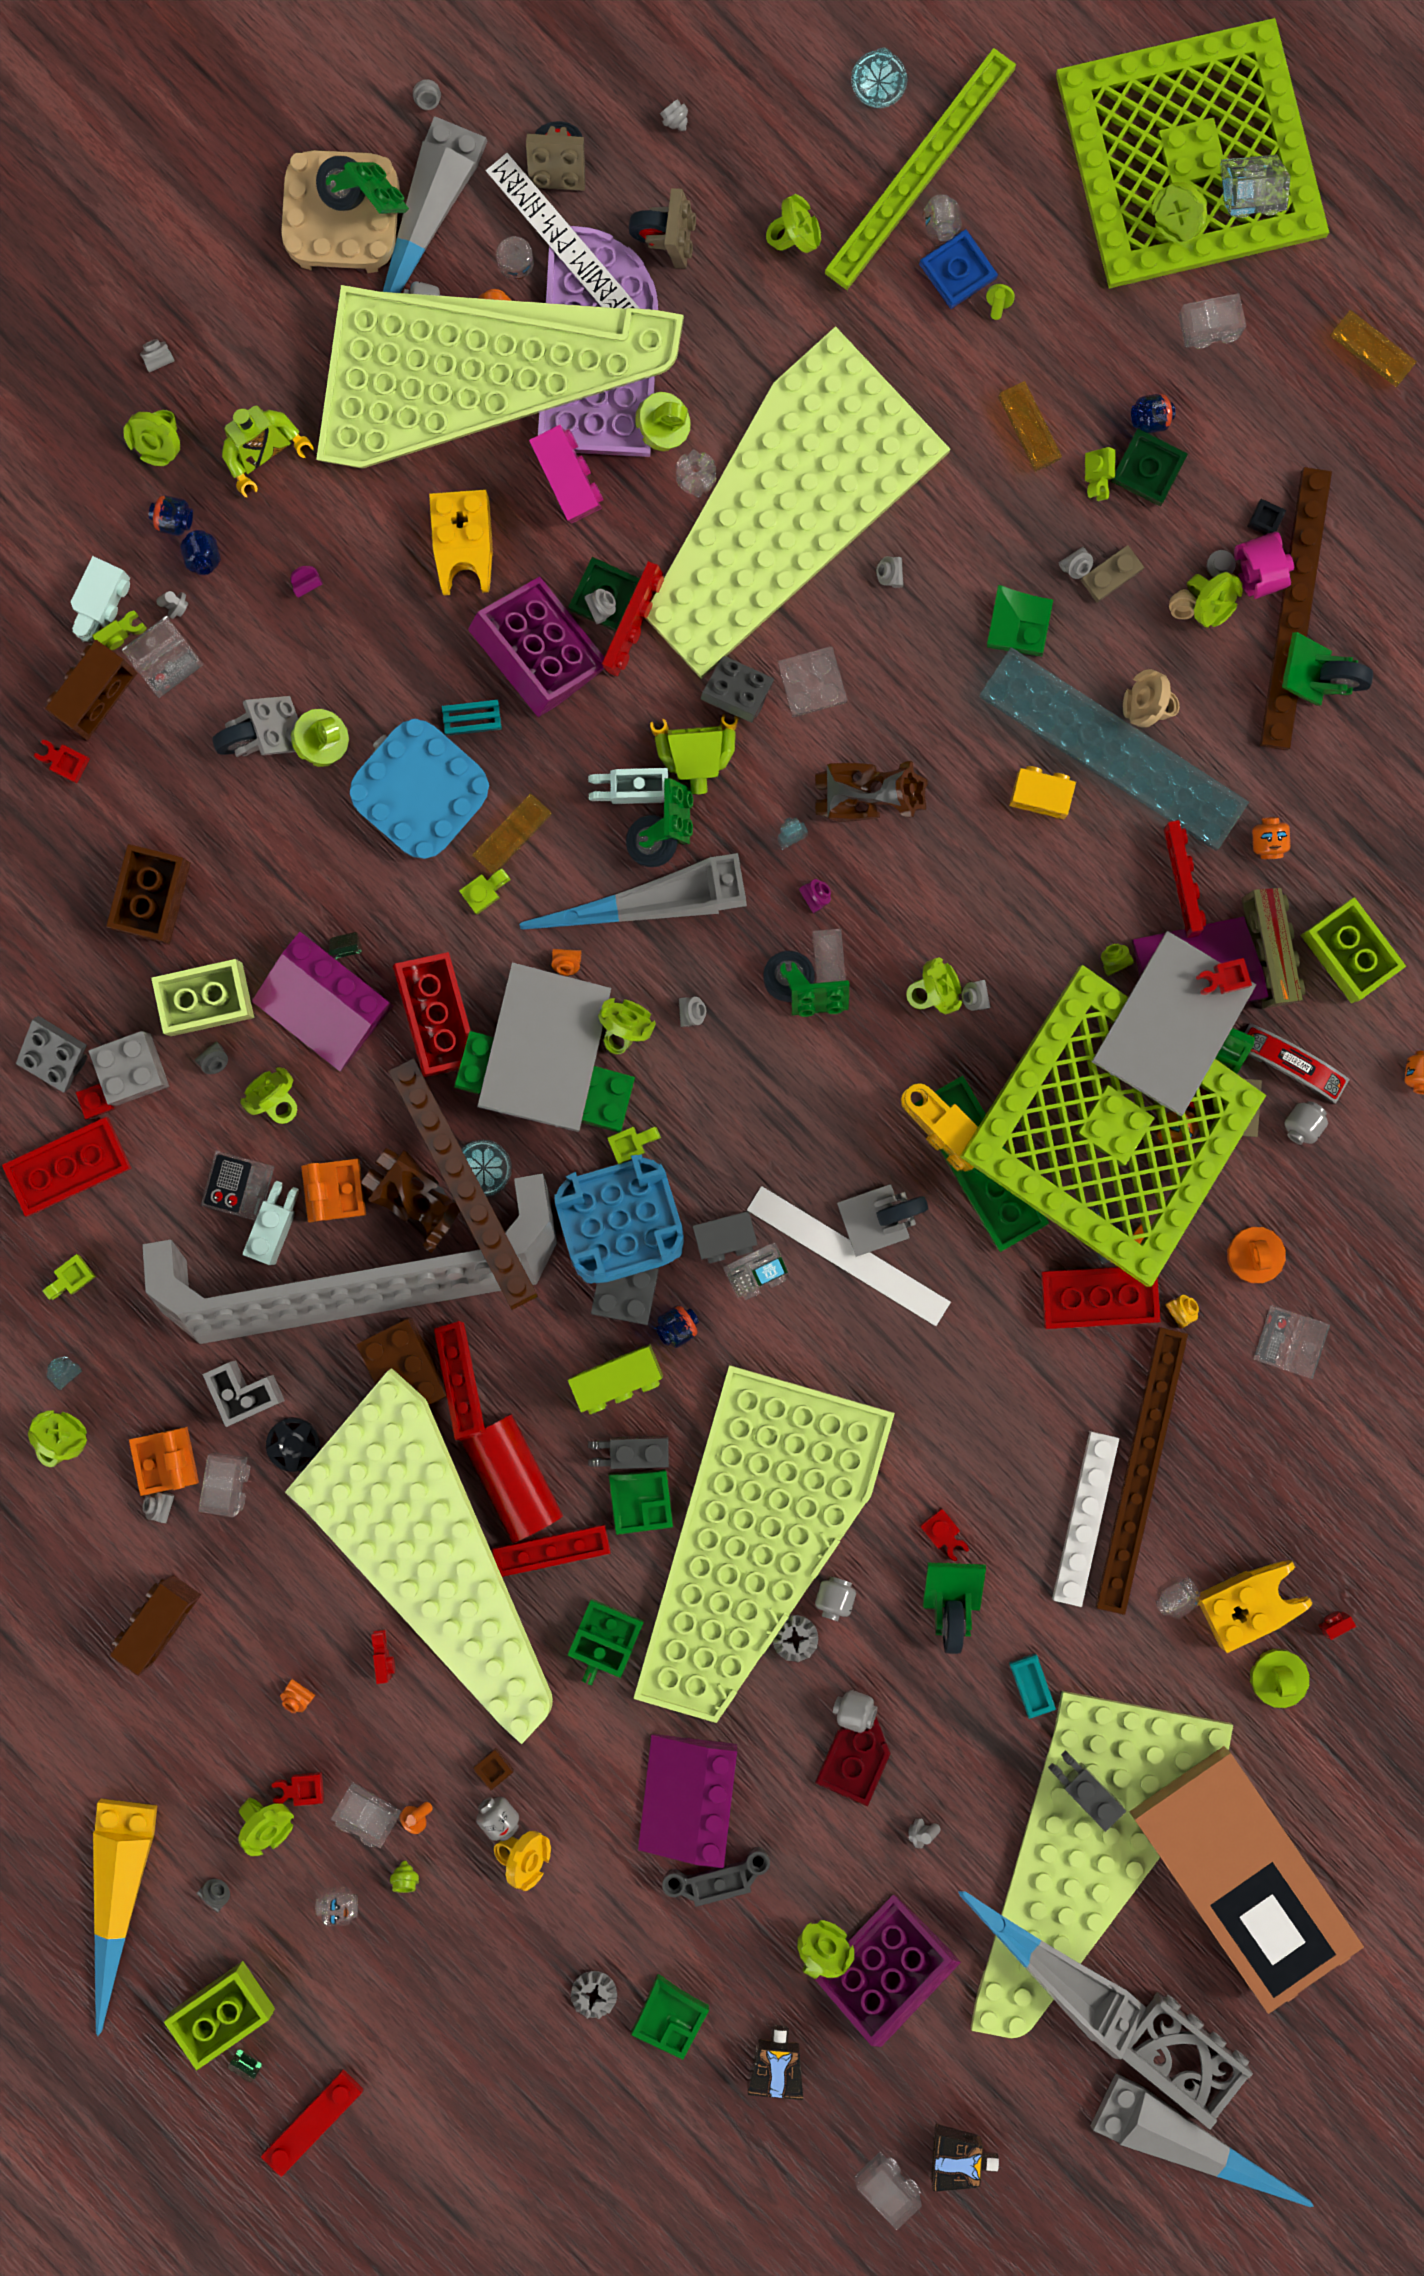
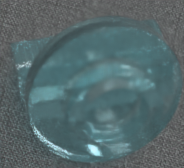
[47,1356,82,1390]

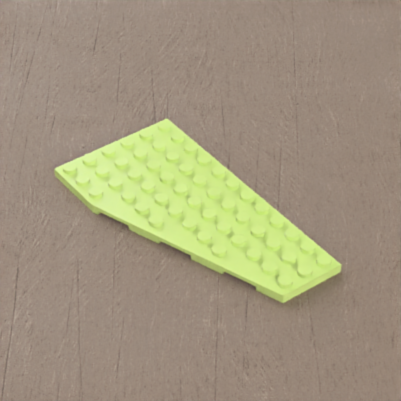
[645,326,950,679]
[634,1365,895,1723]

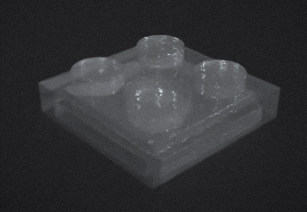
[777,646,847,718]

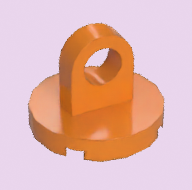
[1227,1227,1286,1283]

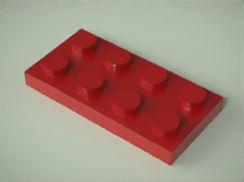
[2,1117,132,1217]
[1041,1267,1161,1329]

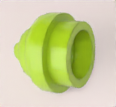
[390,1861,419,1893]

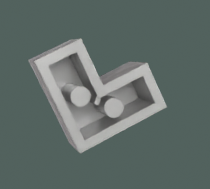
[202,1361,285,1427]

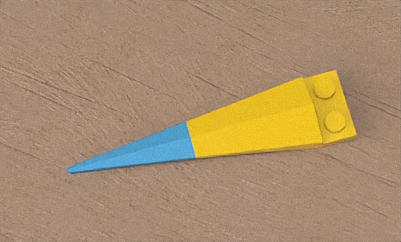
[93,1799,157,2036]

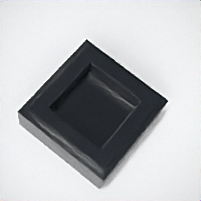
[1247,499,1286,535]

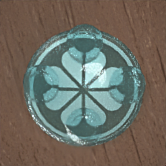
[851,48,908,108]
[461,1140,512,1196]

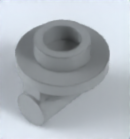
[140,339,175,373]
[1059,547,1093,579]
[876,556,903,588]
[585,589,616,624]
[156,591,188,619]
[962,980,990,1011]
[679,997,706,1027]
[143,1492,175,1523]
[909,1818,940,1848]

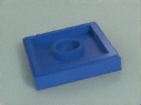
[919,229,998,309]

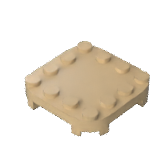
[282,150,400,273]

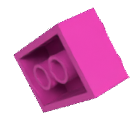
[529,425,604,523]

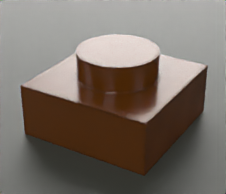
[473,1748,514,1791]

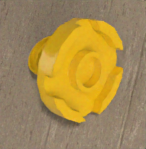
[494,1831,551,1891]

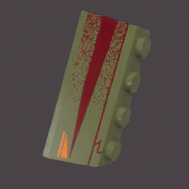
[1241,888,1305,1009]

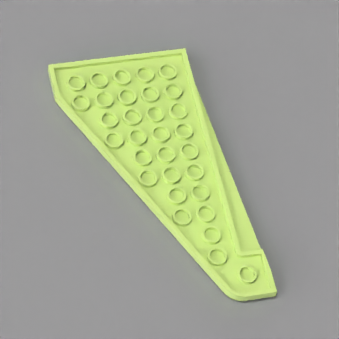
[316,285,684,469]
[285,1368,553,1744]
[971,1691,1233,2038]

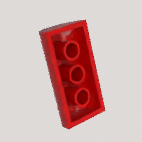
[393,952,470,1077]
[461,1414,564,1543]

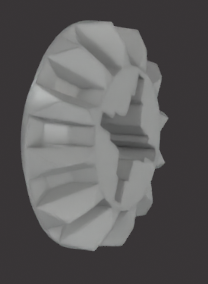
[773,1615,818,1662]
[571,1971,617,2019]

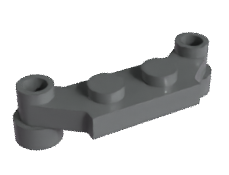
[662,1847,770,1907]

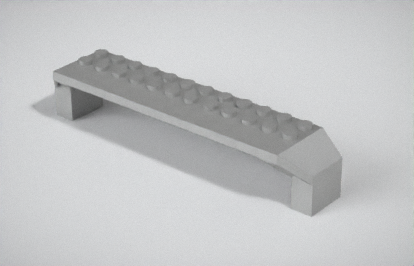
[143,1174,557,1344]

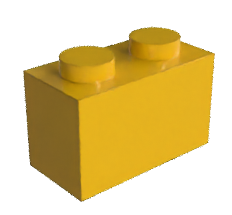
[1009,766,1076,820]

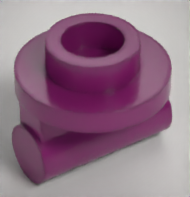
[290,566,323,598]
[799,879,831,914]

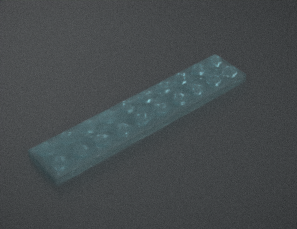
[979,647,1249,851]

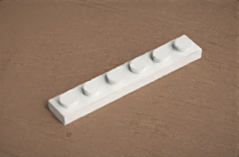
[1052,1431,1119,1607]

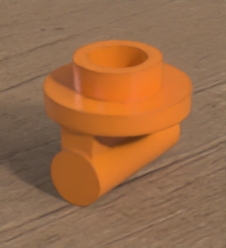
[551,949,582,976]
[280,1679,315,1713]
[400,1802,433,1834]

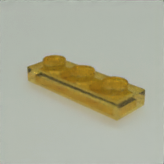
[1330,310,1417,388]
[998,381,1062,472]
[472,793,552,875]

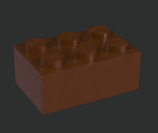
[45,640,138,740]
[106,844,191,945]
[356,1318,447,1405]
[110,1575,201,1676]

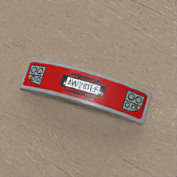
[1244,1023,1350,1104]

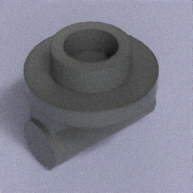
[194,1041,228,1074]
[196,1879,230,1913]

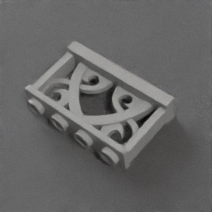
[1122,1992,1253,2130]

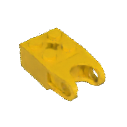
[429,490,493,596]
[901,1083,978,1172]
[1195,1560,1312,1653]

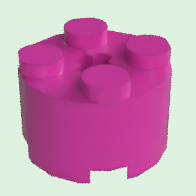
[1234,532,1294,599]

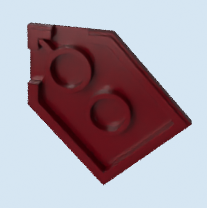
[815,1717,891,1807]

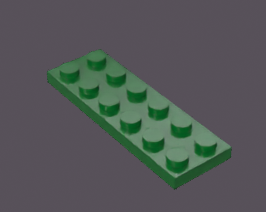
[454,1031,635,1133]
[914,1075,1050,1252]

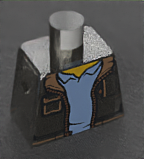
[747,2025,803,2100]
[930,2124,999,2192]

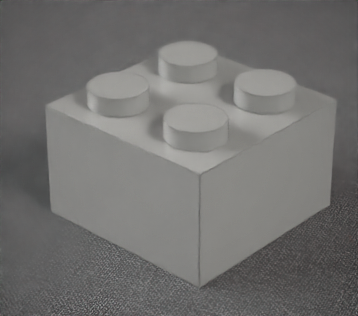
[88,1031,170,1106]

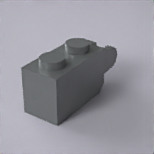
[588,1435,669,1469]
[1048,1750,1126,1832]

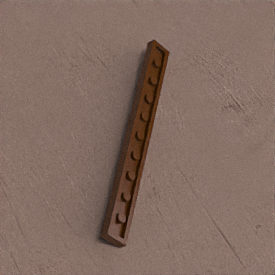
[1260,467,1332,751]
[388,1058,538,1310]
[1095,1327,1188,1615]

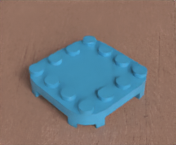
[350,719,489,859]
[554,1154,684,1283]

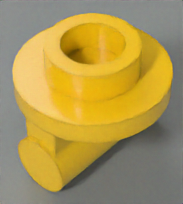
[1165,1295,1199,1329]

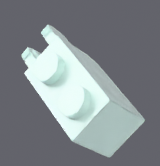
[71,556,130,642]
[588,768,668,804]
[242,1180,299,1265]

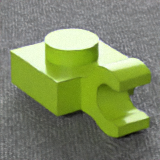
[1085,447,1115,501]
[92,611,147,650]
[459,869,511,915]
[607,1127,661,1164]
[43,1254,96,1300]

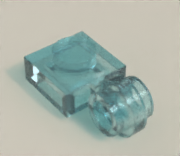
[777,817,808,850]

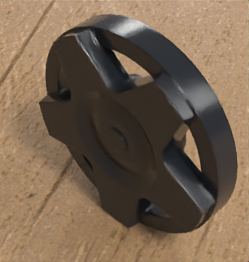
[266,1417,320,1472]

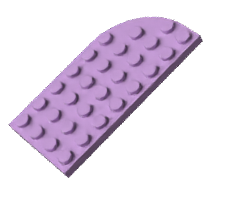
[538,226,658,457]

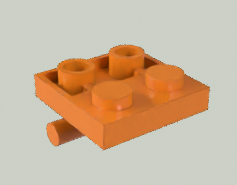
[301,1159,366,1223]
[129,1427,199,1496]

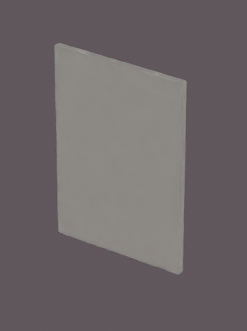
[1091,931,1256,1116]
[477,962,611,1132]

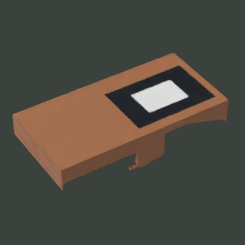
[1129,1746,1364,2014]

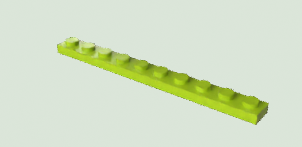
[825,48,1016,290]

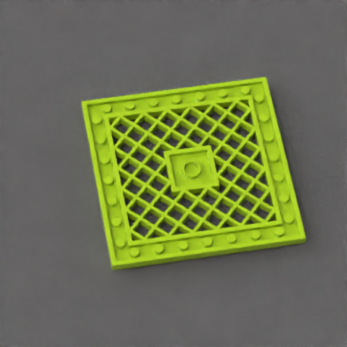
[1056,18,1329,289]
[960,965,1266,1287]

